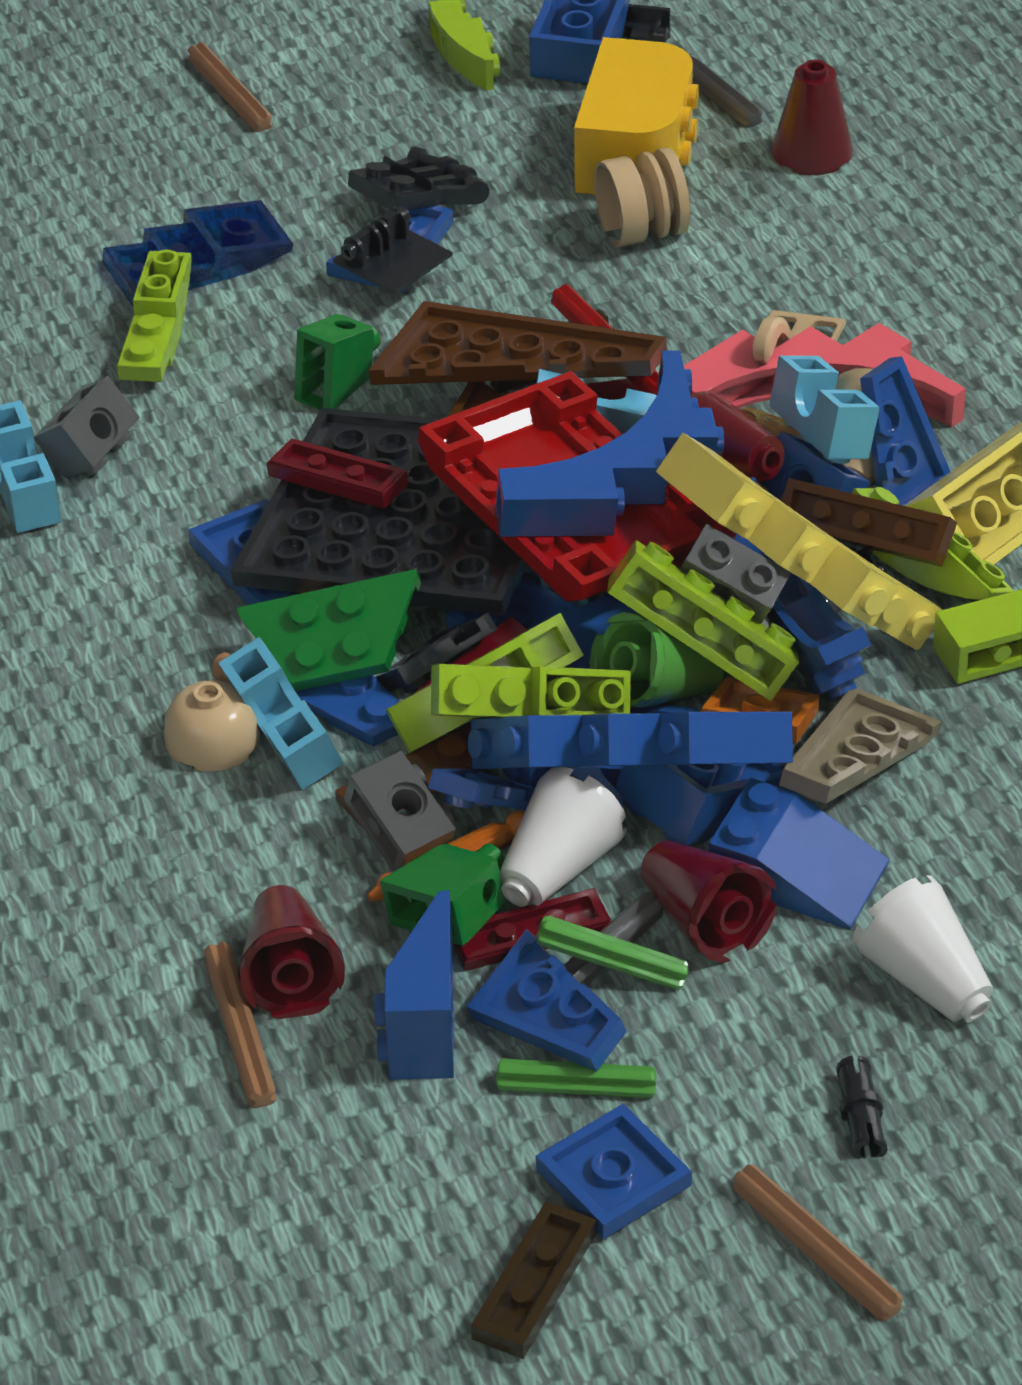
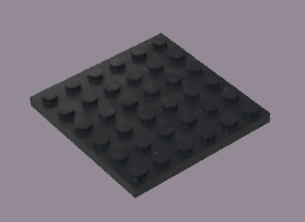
[231,408,527,615]

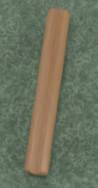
[188,42,273,132]
[204,942,276,1108]
[733,1164,903,1322]

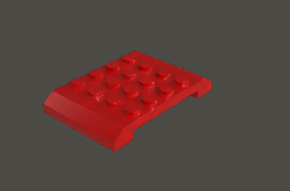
[418,371,736,601]

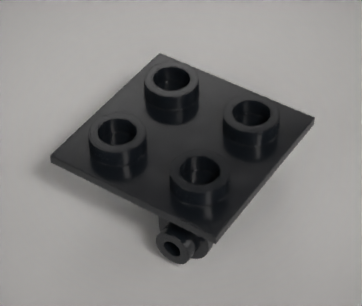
[333,207,453,295]

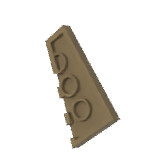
[779,688,942,804]

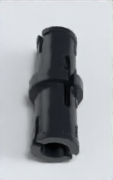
[836,1056,888,1159]

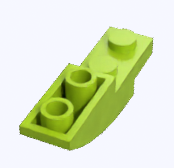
[428,0,500,91]
[117,250,192,382]
[851,487,1014,600]
[385,613,584,753]
[431,664,631,719]

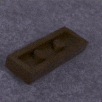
[471,1201,597,1359]

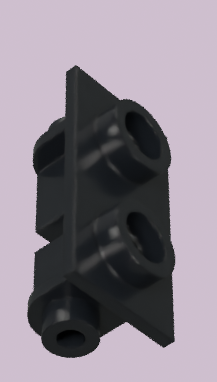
[621,4,671,43]

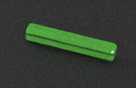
[536,916,688,990]
[496,1059,657,1099]

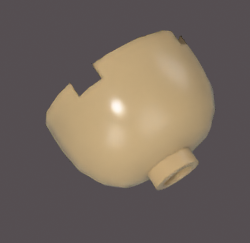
[164,680,261,772]

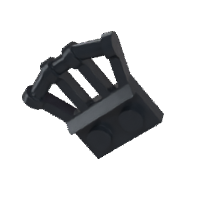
[348,146,490,210]

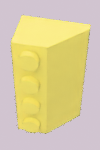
[904,422,1022,565]

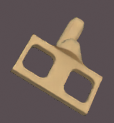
[752,310,846,363]

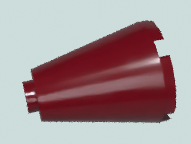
[772,59,853,175]
[691,391,784,481]
[641,841,777,963]
[239,885,345,1019]

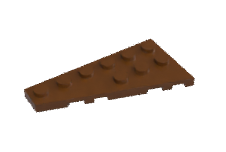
[368,301,667,385]

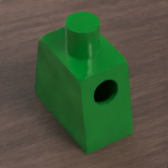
[294,314,381,410]
[380,843,505,946]

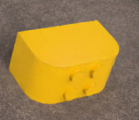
[574,37,699,194]

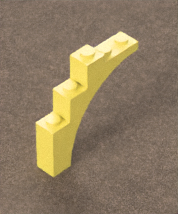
[656,433,942,650]

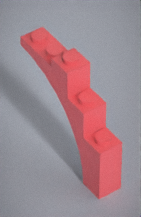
[684,323,966,428]

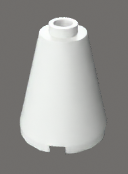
[500,767,627,907]
[852,875,993,1023]

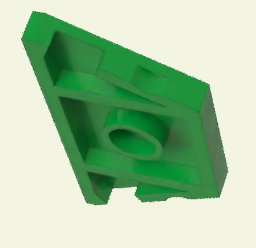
[237,569,421,691]

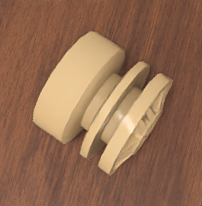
[594,147,690,248]

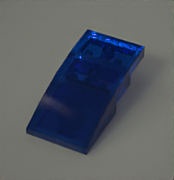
[102,200,293,307]

